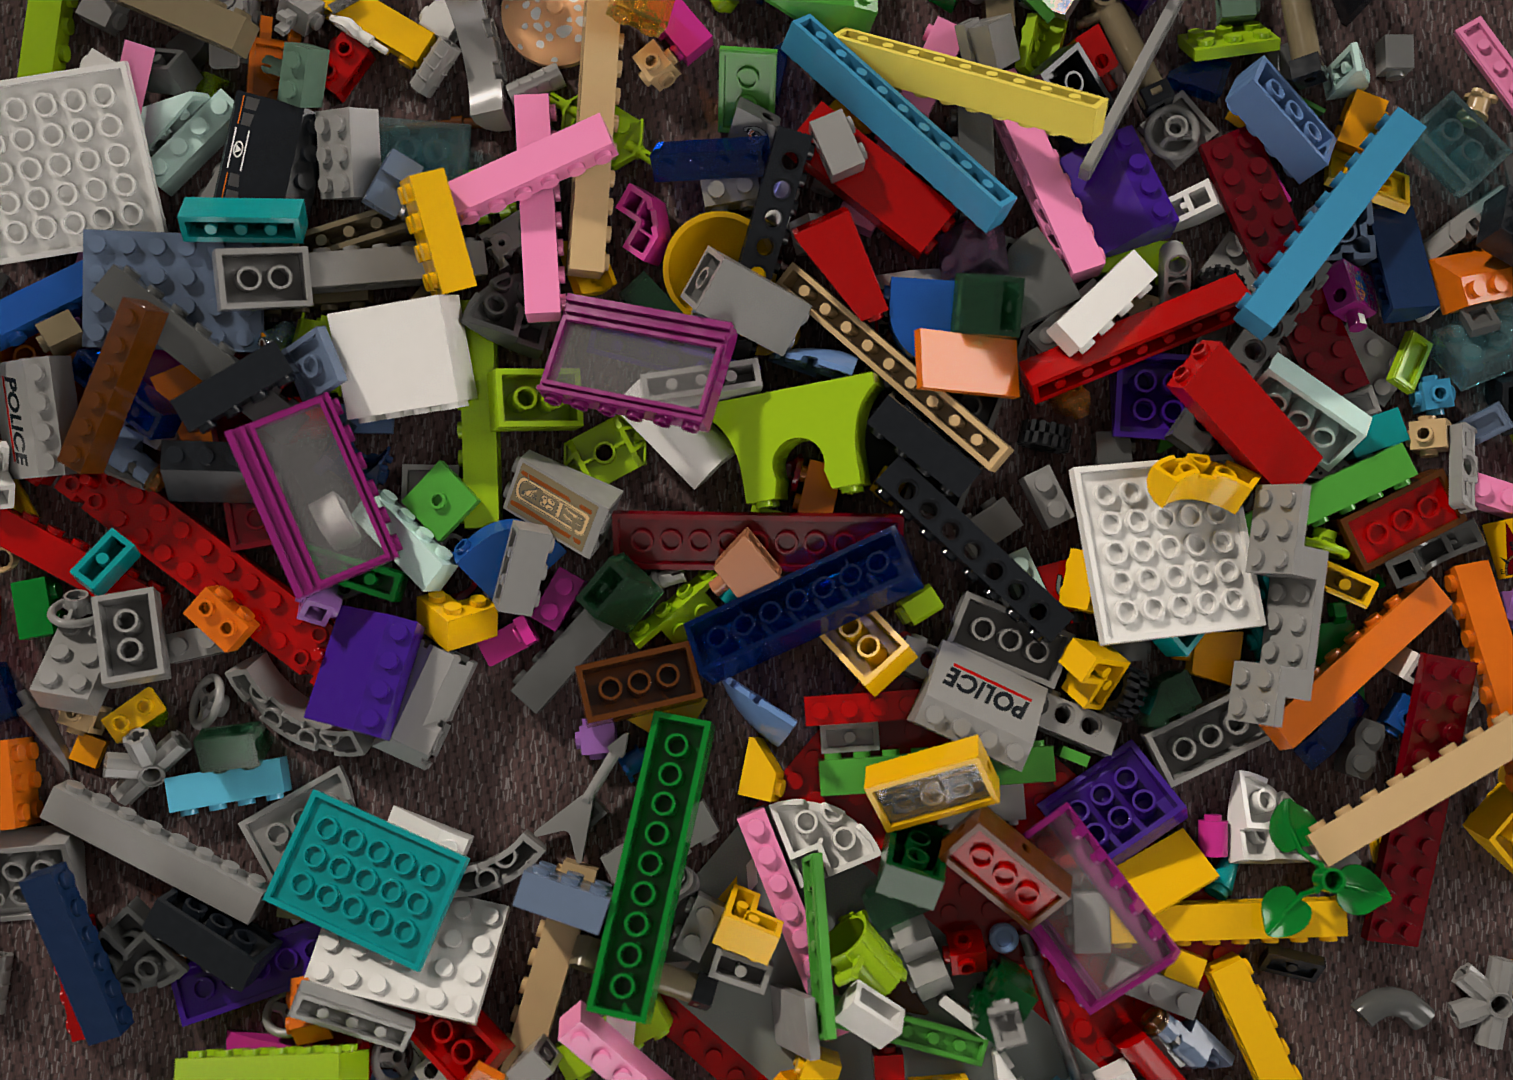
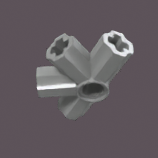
[103,727,192,806]
[1447,955,1513,1050]

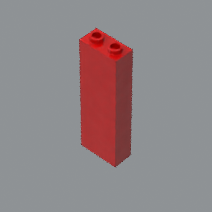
[785,101,957,259]
[1166,340,1323,485]

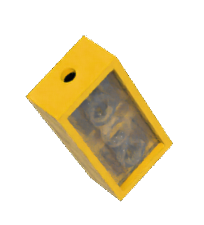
[864,734,1000,833]

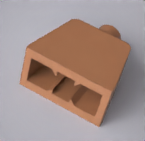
[709,527,782,598]

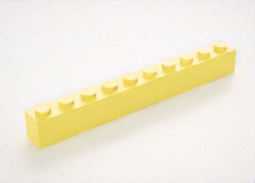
[834,27,1109,144]

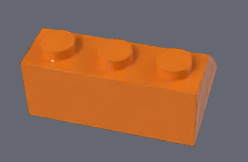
[1428,249,1513,315]

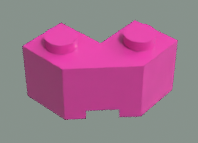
[615,183,672,267]

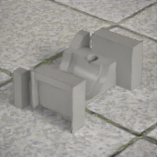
[479,210,522,274]

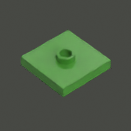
[401,460,481,542]

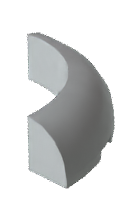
[445,0,512,132]
[225,652,374,757]
[454,829,547,897]

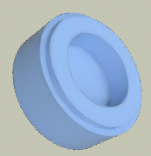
[988,922,1019,953]

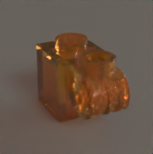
[1048,386,1091,420]

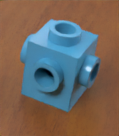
[1409,375,1456,416]

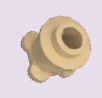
[1459,87,1499,126]

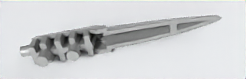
[1374,185,1505,301]

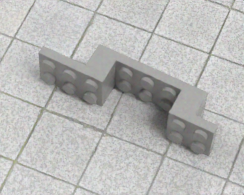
[1227,484,1329,728]

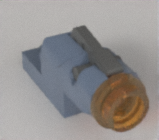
[104,425,165,493]
[1141,1006,1235,1070]

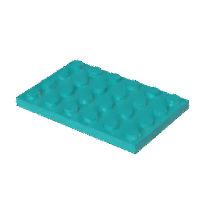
[262,789,471,972]

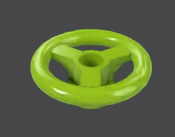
[1304,527,1350,560]

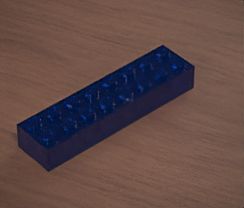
[683,525,925,685]

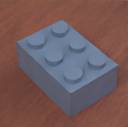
[512,861,613,935]

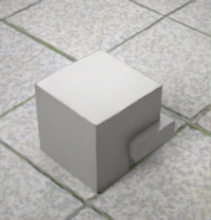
[954,13,1020,69]

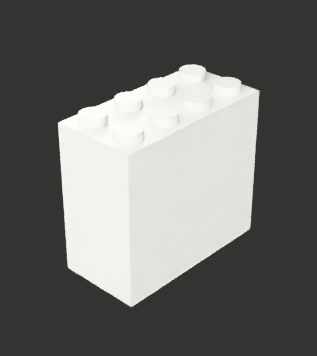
[327,295,478,424]

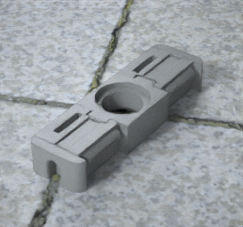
[1449,422,1478,514]

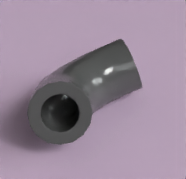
[1350,986,1435,1030]

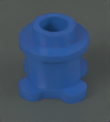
[618,744,645,783]

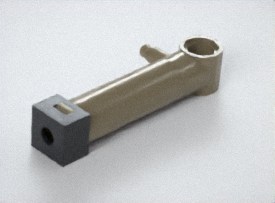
[1075,0,1175,118]
[1280,0,1328,90]
[568,935,719,1011]

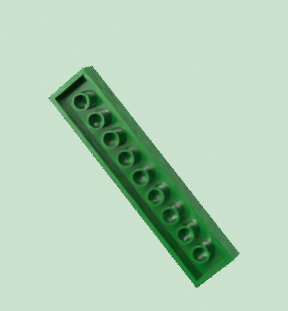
[586,710,716,1024]

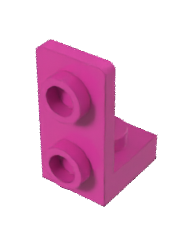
[477,615,541,666]

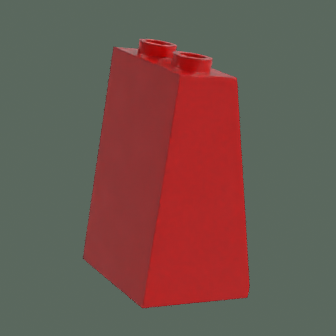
[791,206,889,323]

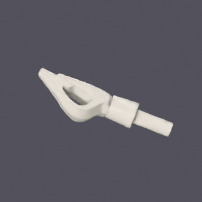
[329,15,389,55]

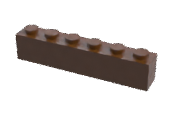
[57,297,169,474]

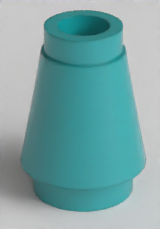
[1204,857,1239,901]

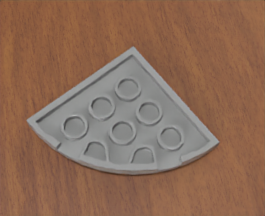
[238,765,356,925]

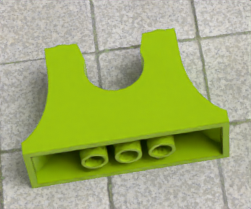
[712,372,884,509]

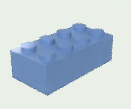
[1225,55,1337,184]

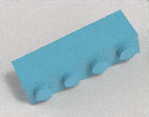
[164,756,292,817]

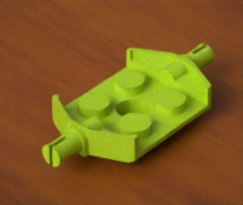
[549,92,658,171]
[564,414,647,484]

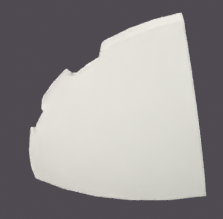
[1227,770,1321,864]
[768,799,881,890]

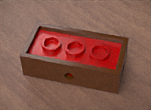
[1327,468,1468,572]
[939,806,1073,932]

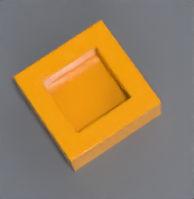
[69,732,110,769]

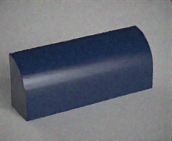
[1367,206,1440,323]

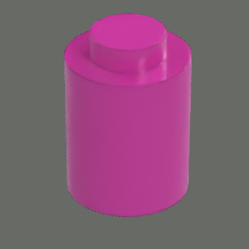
[1198,814,1228,858]

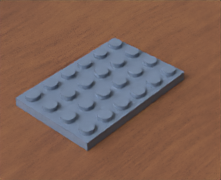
[82,229,265,353]

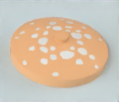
[501,0,584,69]

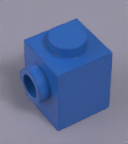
[1377,692,1411,739]

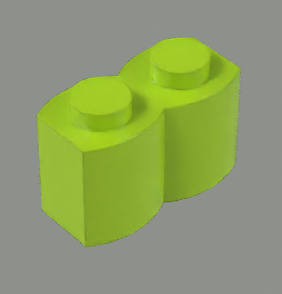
[894,584,944,627]

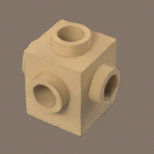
[632,39,681,92]
[1405,415,1452,458]
[57,705,113,736]

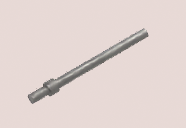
[1018,931,1083,1080]

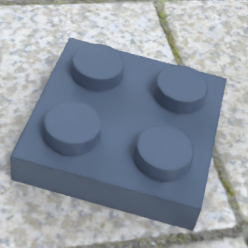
[286,326,348,402]

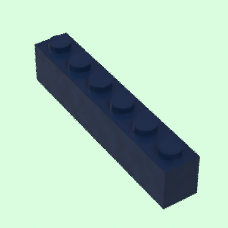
[18,861,134,1046]

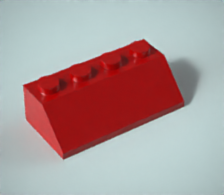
[389,1006,516,1080]

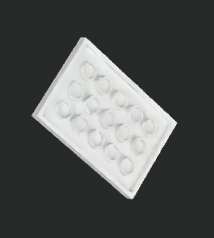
[304,897,511,1025]

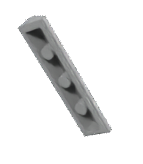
[288,979,416,1052]

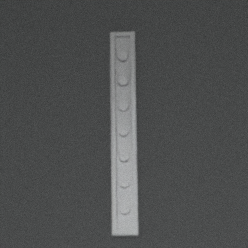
[1078,0,1185,182]

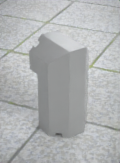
[372,639,478,770]

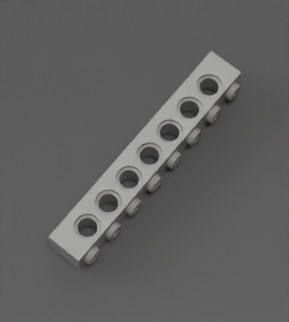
[900,633,1122,757]

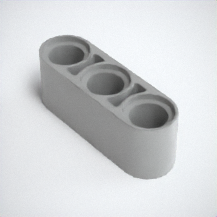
[1158,240,1191,304]

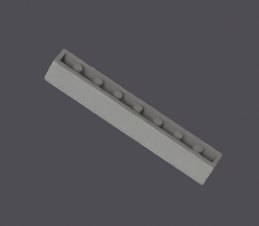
[40,779,270,925]

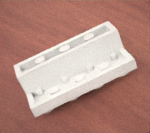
[622,370,736,490]

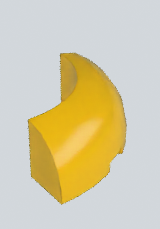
[1146,453,1262,515]

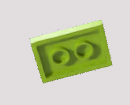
[1178,21,1281,62]

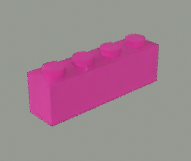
[632,0,713,66]

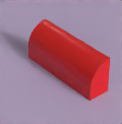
[1109,1020,1186,1080]

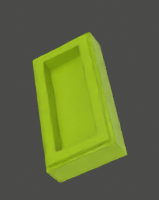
[1386,330,1433,394]

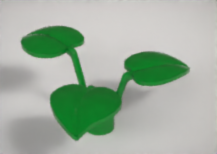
[1261,798,1392,938]

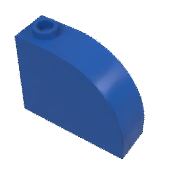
[883,277,962,364]
[452,519,567,600]

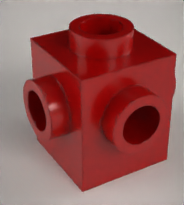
[942,928,987,976]

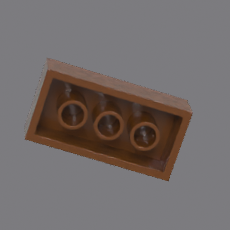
[575,640,704,728]

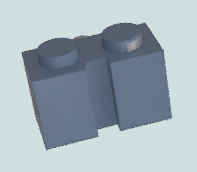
[361,148,424,220]

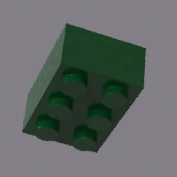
[875,823,950,911]
[968,953,1038,1051]

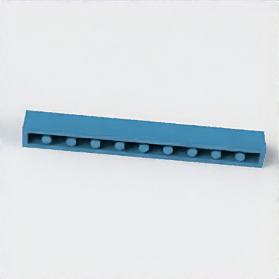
[781,14,1018,233]
[1233,106,1427,341]

